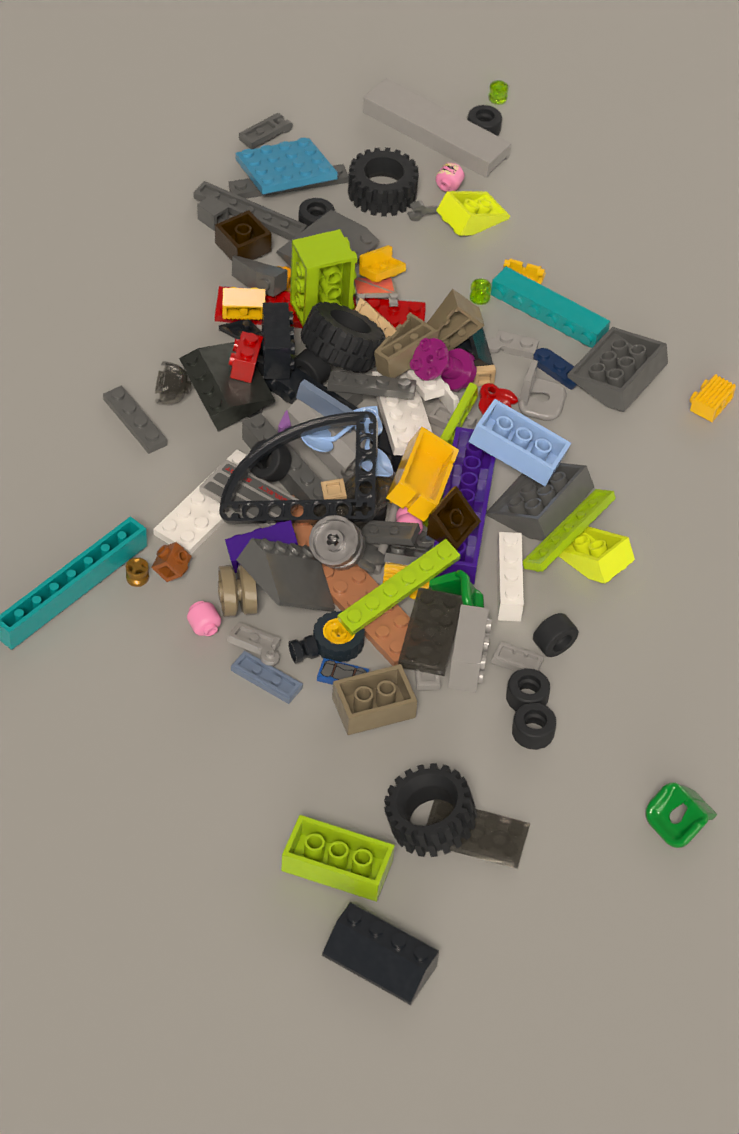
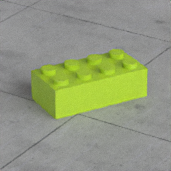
[281,815,395,902]

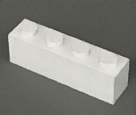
[497,532,524,621]

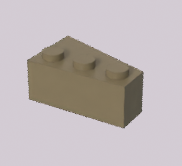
[427,289,485,351]
[374,313,438,378]

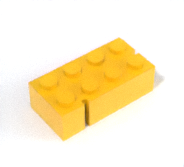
[386,426,459,522]

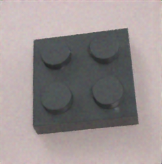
[384,545,429,565]

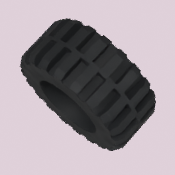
[300,302,386,373]

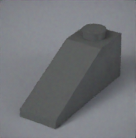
[232,255,288,297]

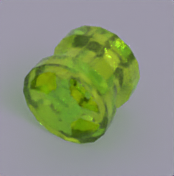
[488,80,509,105]
[470,279,491,305]

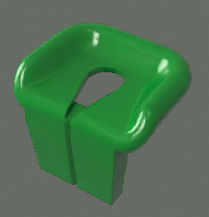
[429,570,484,608]
[645,782,718,848]

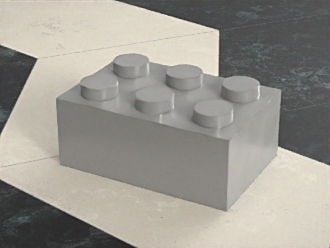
[448,604,492,693]

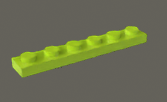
[522,489,616,572]
[337,539,461,636]

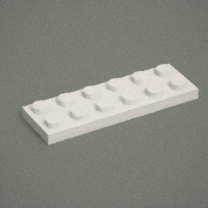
[371,371,433,455]
[153,450,251,555]

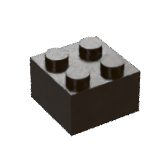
[215,210,272,261]

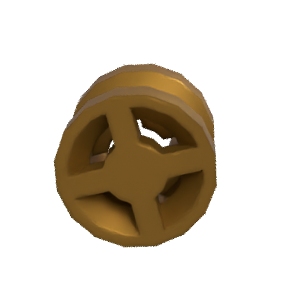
[125,558,149,587]

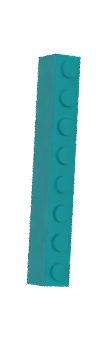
[0,516,147,650]

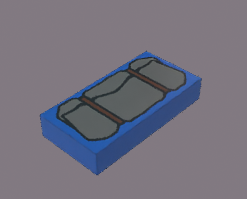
[317,658,369,685]

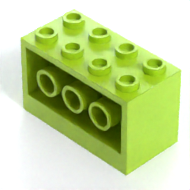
[290,229,357,326]

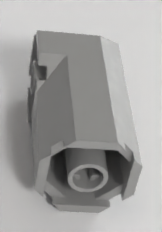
[287,399,373,483]

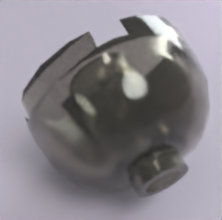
[155,361,191,405]

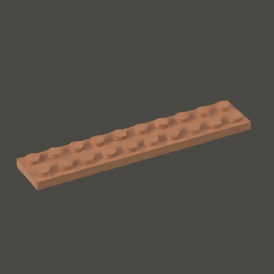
[291,495,432,666]

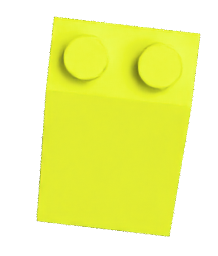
[436,191,510,236]
[558,526,635,584]

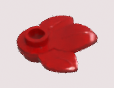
[478,383,518,415]

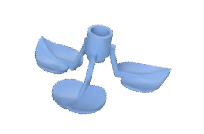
[301,406,393,477]

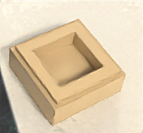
[472,365,496,387]
[321,478,347,500]

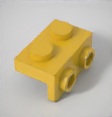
[359,245,406,282]

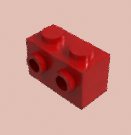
[229,331,263,383]

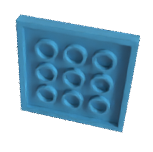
[235,138,338,195]

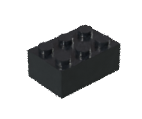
[261,303,295,379]

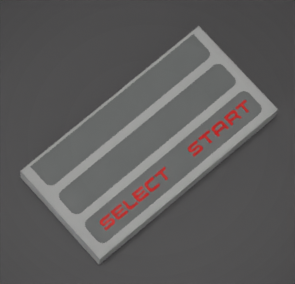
[199,459,299,528]

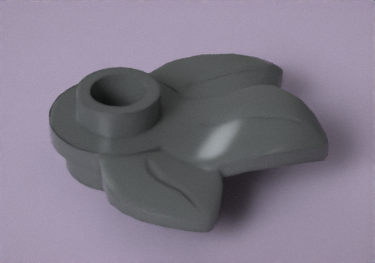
[357,543,385,573]

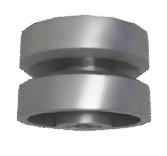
[309,515,366,570]

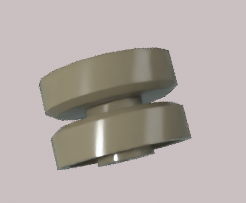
[218,564,257,617]

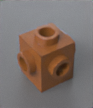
[151,542,192,582]

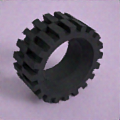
[348,147,419,217]
[384,763,477,857]

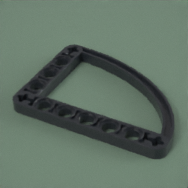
[219,411,378,524]

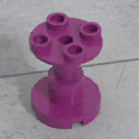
[410,338,477,392]

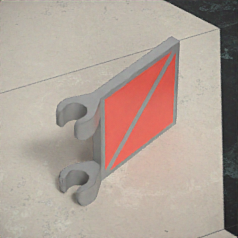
[354,277,398,307]

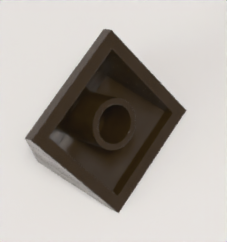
[427,486,481,550]

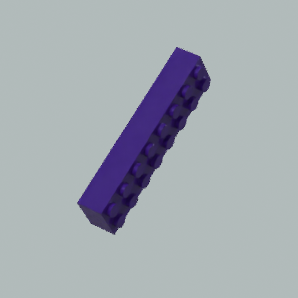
[434,427,496,584]

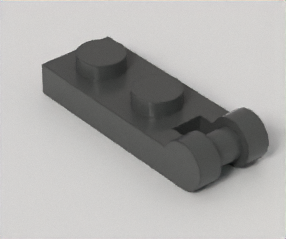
[239,113,293,149]

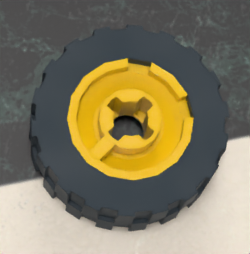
[313,611,365,662]

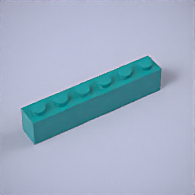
[491,267,610,348]

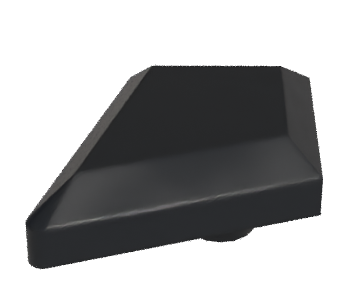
[219,319,261,339]

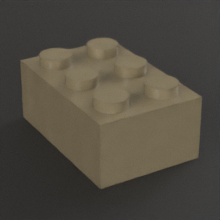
[332,664,417,735]

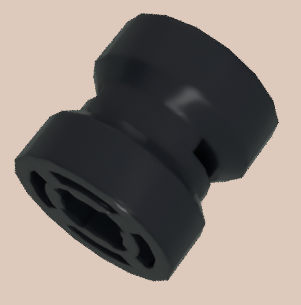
[288,635,319,664]

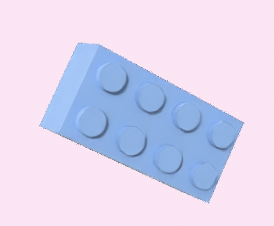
[469,399,571,486]

